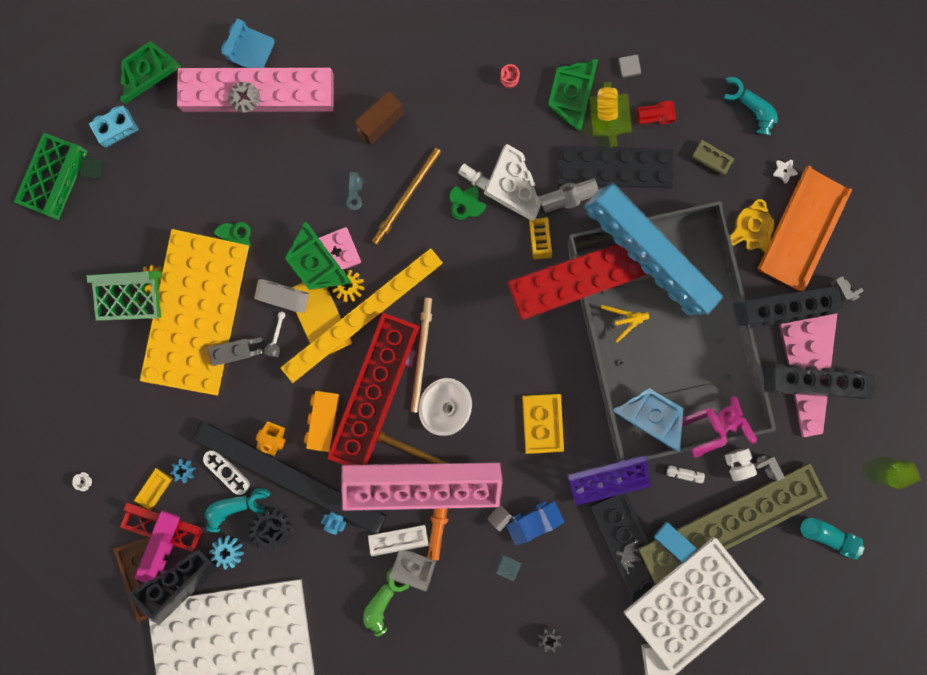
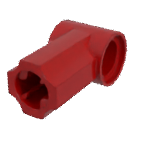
[637,101,676,125]

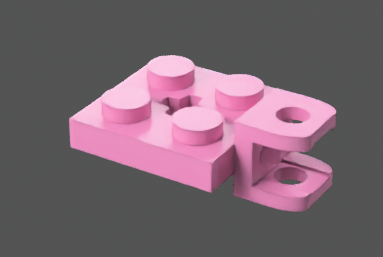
[319,227,361,270]

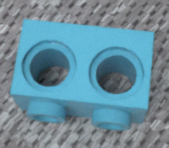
[89,105,139,148]

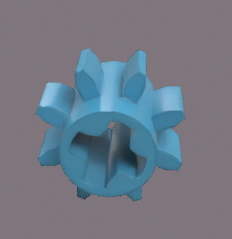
[170,459,196,483]
[321,511,346,535]

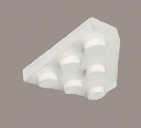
[484,144,542,221]

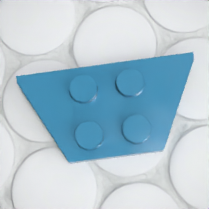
[613,388,683,452]

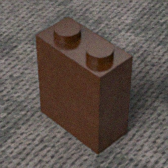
[355,91,404,145]

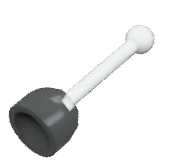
[263,312,285,358]

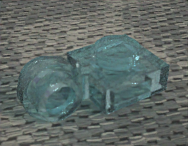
[347,172,362,210]

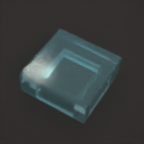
[496,555,522,581]

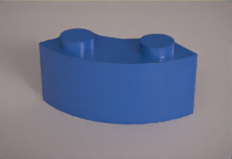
[506,501,565,545]

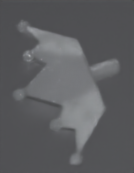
[616,540,641,574]

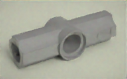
[540,178,598,213]

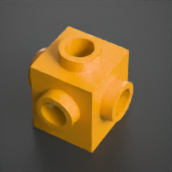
[256,421,285,456]

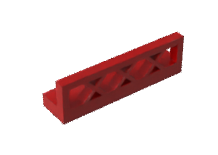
[120,503,202,553]

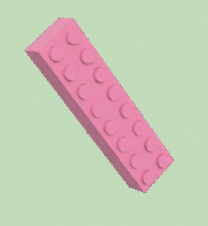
[177,68,334,112]
[342,463,502,510]

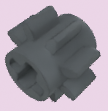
[538,627,561,652]

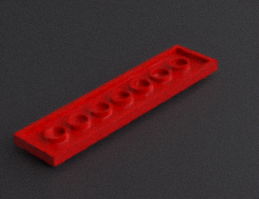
[507,244,649,320]

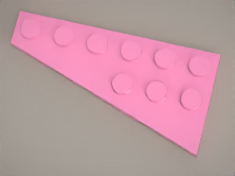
[779,314,837,437]

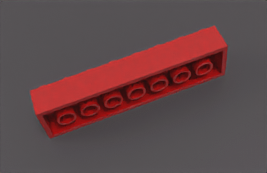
[327,313,420,466]

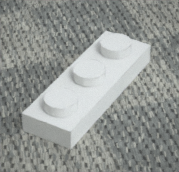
[368,525,429,556]

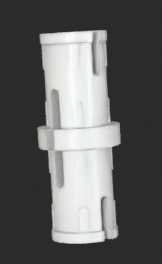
[458,163,489,190]

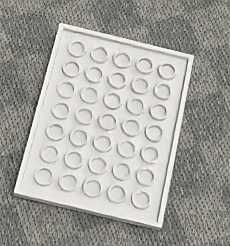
[149,579,315,675]

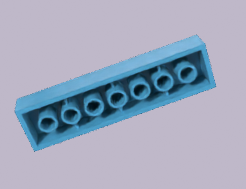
[584,184,723,315]

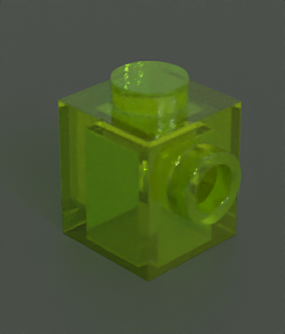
[885,461,921,489]

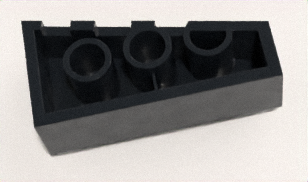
[127,550,218,625]

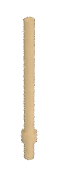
[410,298,432,412]

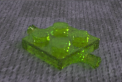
[589,82,632,148]

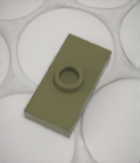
[691,140,734,176]

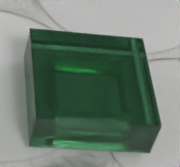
[80,157,103,179]

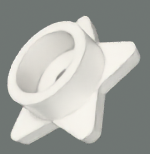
[773,160,798,184]

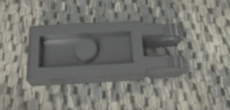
[208,337,264,366]

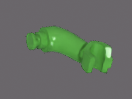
[363,567,409,637]

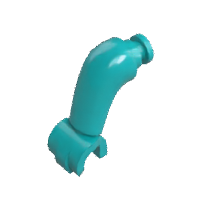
[724,77,778,135]
[204,488,270,532]
[800,518,864,560]

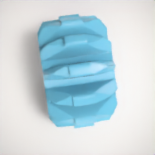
[209,535,244,569]

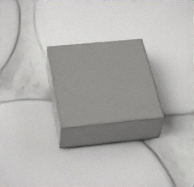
[618,55,641,78]
[487,505,512,531]

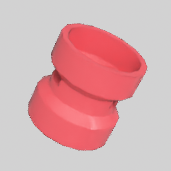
[500,64,520,88]

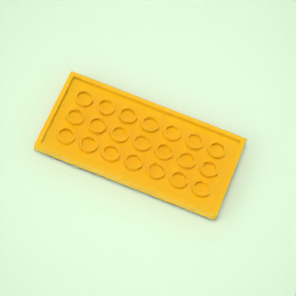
[140,229,249,396]

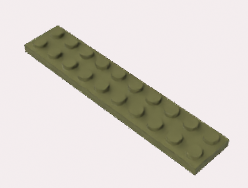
[638,463,828,584]

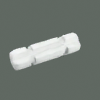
[666,466,705,483]

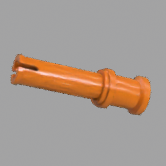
[427,508,448,560]

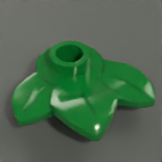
[450,186,486,220]
[214,222,251,251]

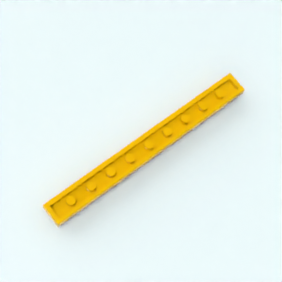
[281,248,443,383]

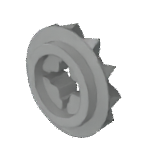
[228,81,260,113]

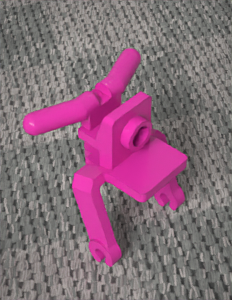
[682,396,757,457]

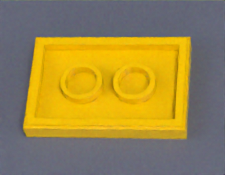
[522,394,564,454]

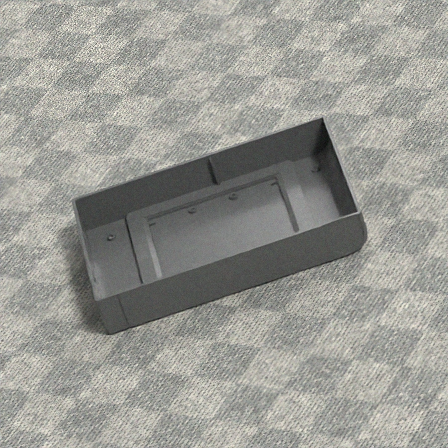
[567,201,776,462]

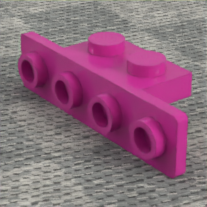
[135,511,180,582]

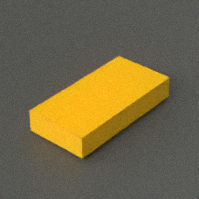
[134,468,173,511]

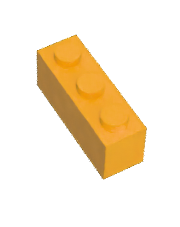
[304,391,341,452]

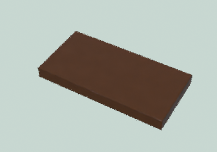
[113,537,163,622]

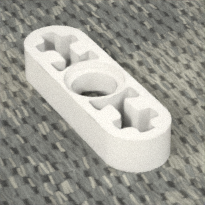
[203,450,250,495]

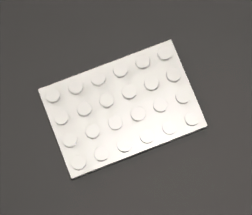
[624,537,764,675]

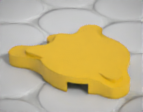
[730,199,774,254]

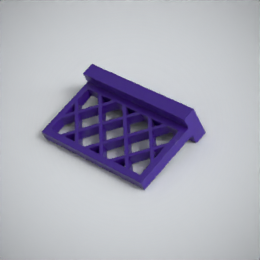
[568,456,651,506]

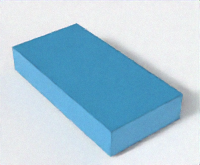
[654,522,697,563]

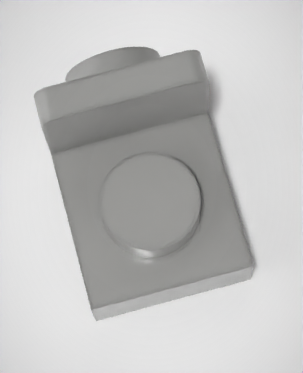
[830,276,863,303]
[754,454,785,481]

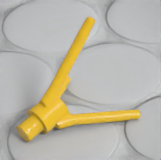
[600,305,649,343]

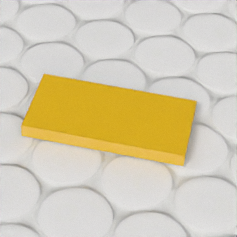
[292,283,353,355]

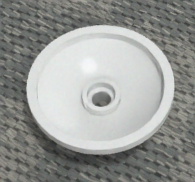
[419,378,472,436]

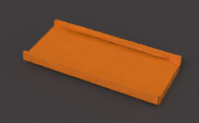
[758,166,852,292]

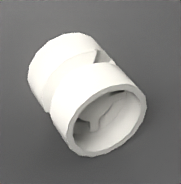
[724,447,757,481]

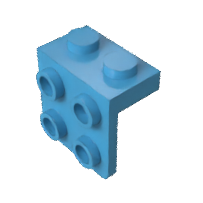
[221,18,275,68]

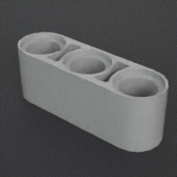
[254,279,309,313]

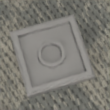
[389,550,436,591]

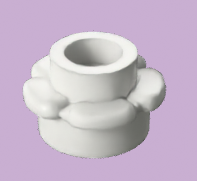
[72,472,92,491]

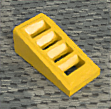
[529,217,552,260]

